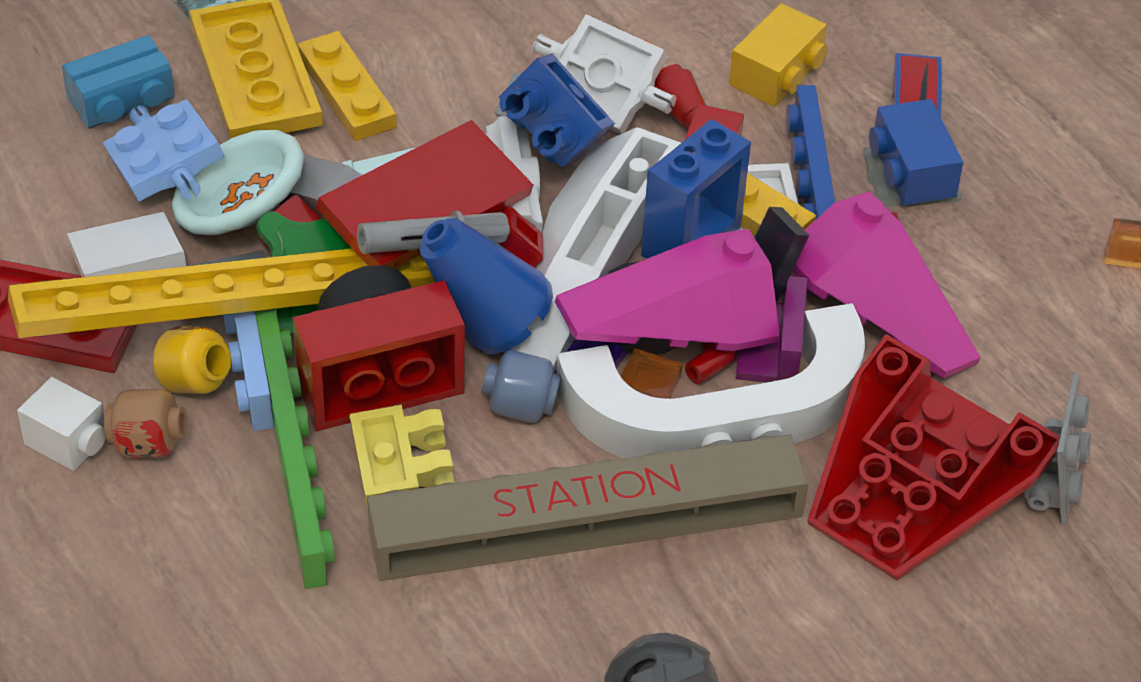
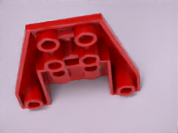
[807,334,1060,581]

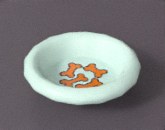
[171,130,304,235]

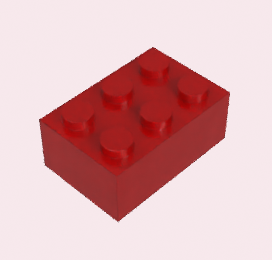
[293,280,465,432]

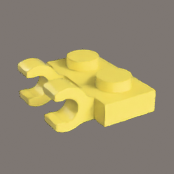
[350,405,455,509]

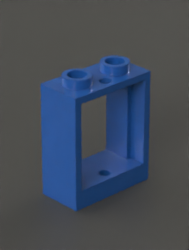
[641,119,751,259]

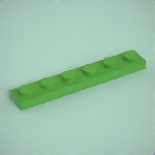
[255,309,335,589]

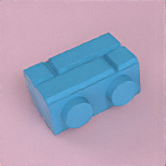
[62,35,175,128]

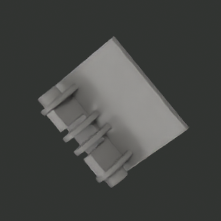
[1024,373,1091,524]

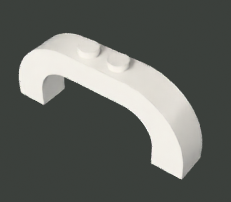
[556,303,865,459]

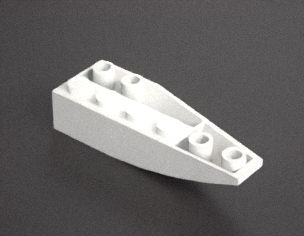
[506,127,681,374]

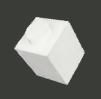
[17,376,106,471]

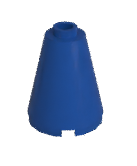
[420,218,553,355]

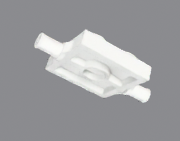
[532,14,676,134]

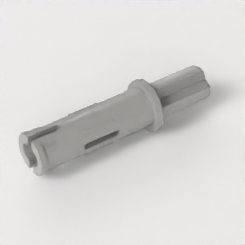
[357,211,510,254]

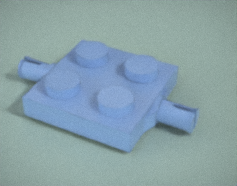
[102,99,225,202]

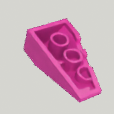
[792,191,981,379]

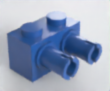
[499,54,616,168]

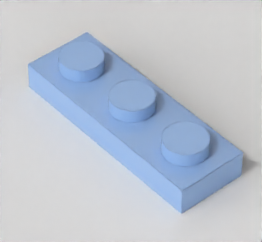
[223,311,274,431]

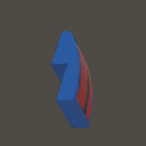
[892,53,942,117]

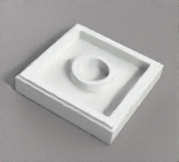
[67,212,187,277]

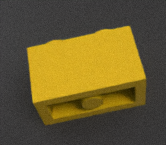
[729,3,828,107]

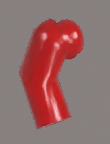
[685,342,735,385]

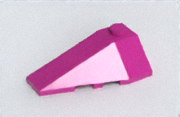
[555,228,780,351]

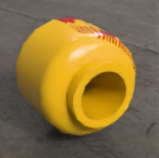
[152,326,231,394]

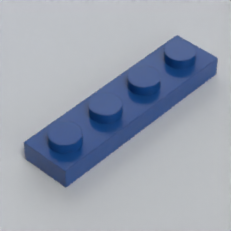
[786,85,835,219]

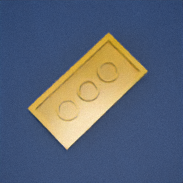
[189,0,323,139]

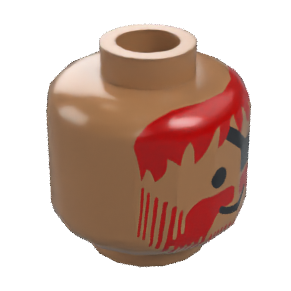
[104,389,188,458]

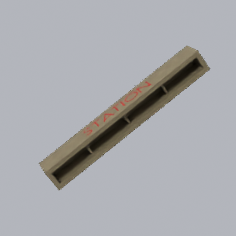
[367,434,808,581]

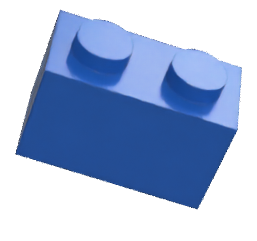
[869,99,963,205]

